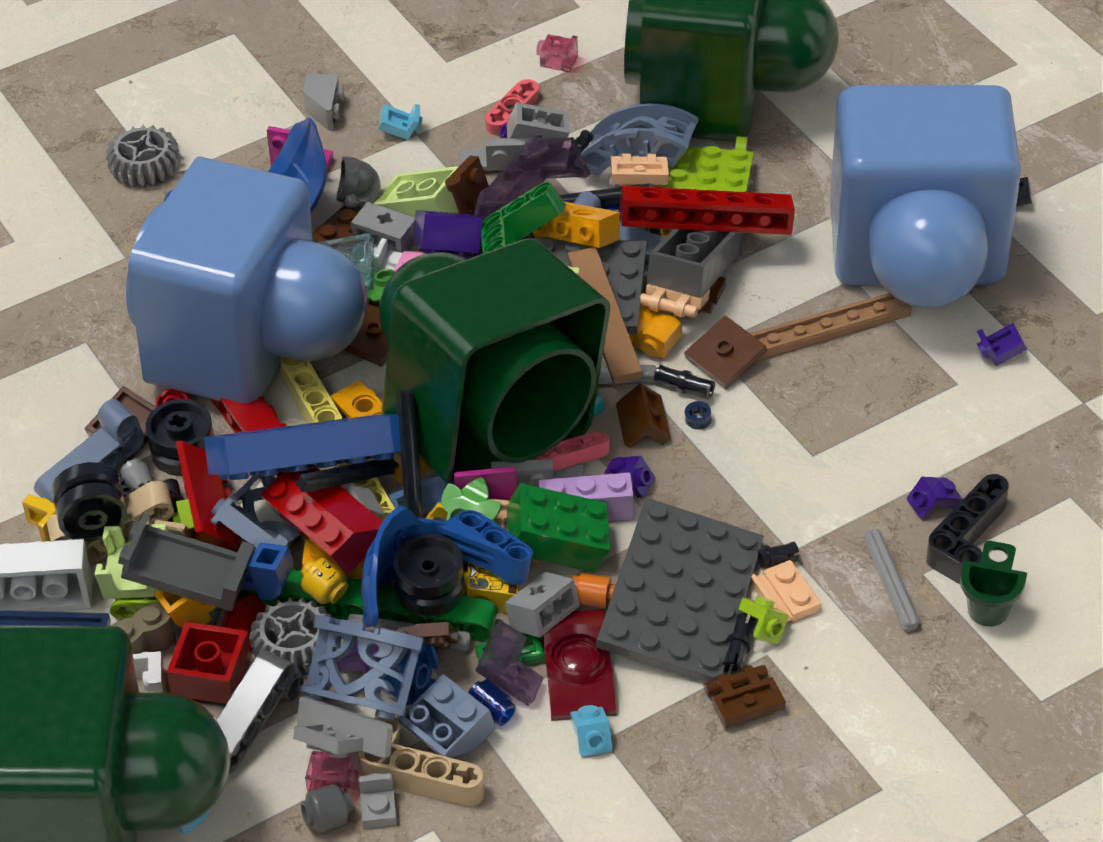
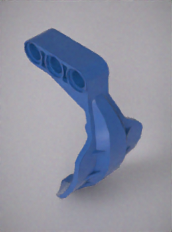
[164,117,327,213]
[361,506,533,628]

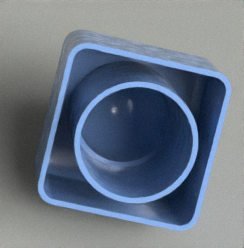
[830,85,1021,308]
[126,156,368,403]

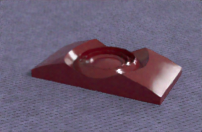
[543,609,616,721]

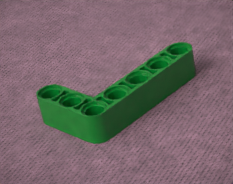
[481,182,566,254]

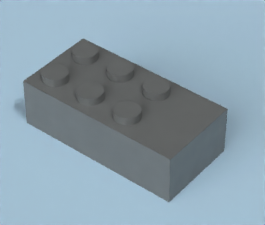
[647,229,744,298]

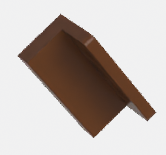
[616,383,671,448]

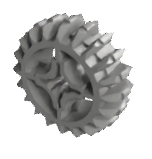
[106,125,180,187]
[249,596,331,673]

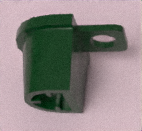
[960,541,1027,627]

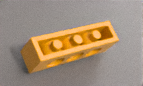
[508,200,620,248]
[330,380,430,485]

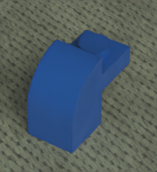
[241,542,294,600]

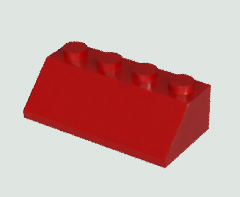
[176,441,242,552]
[261,468,383,576]

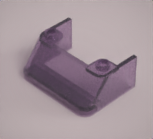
[474,137,591,238]

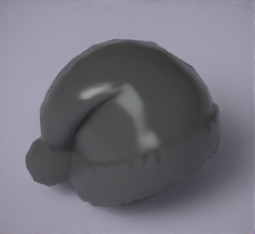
[336,156,381,209]

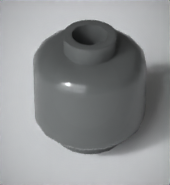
[300,784,353,832]

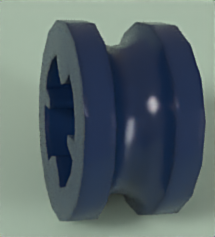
[684,401,712,430]

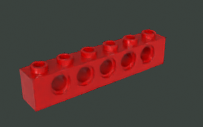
[619,186,795,235]

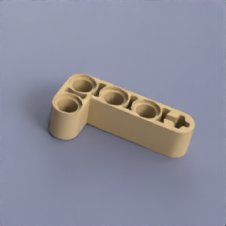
[47,481,174,566]
[358,716,485,807]

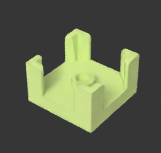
[95,523,169,599]

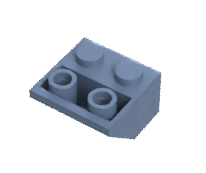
[398,674,496,758]

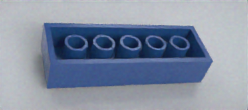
[204,414,401,480]

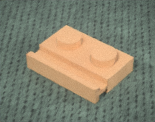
[750,560,821,622]

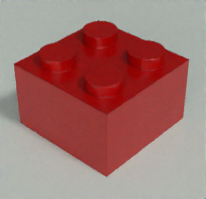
[166,621,251,704]

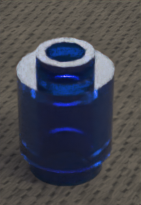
[468,679,516,726]

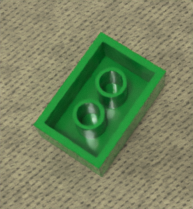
[506,483,610,573]

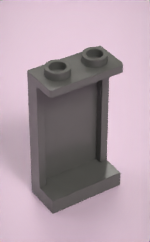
[118,513,254,611]

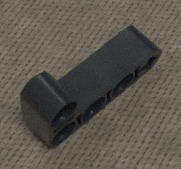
[926,474,1009,585]

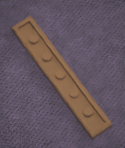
[568,247,642,385]
[750,293,911,361]

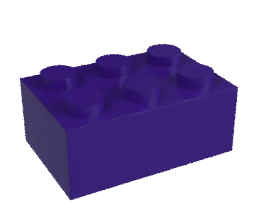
[413,210,482,258]

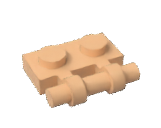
[611,154,669,187]
[640,284,710,318]

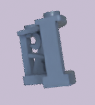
[575,103,699,177]
[210,471,302,550]
[297,615,423,721]

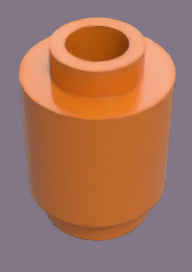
[572,573,616,609]

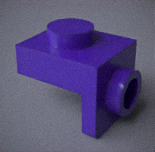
[977,323,1027,366]
[603,456,655,498]
[907,476,963,519]

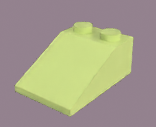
[373,166,459,217]

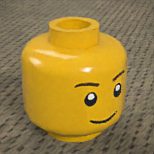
[301,557,349,604]

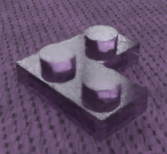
[475,620,544,706]

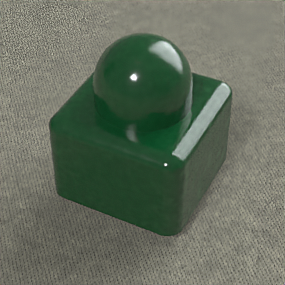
[624,0,839,142]
[379,238,610,485]
[0,626,230,842]

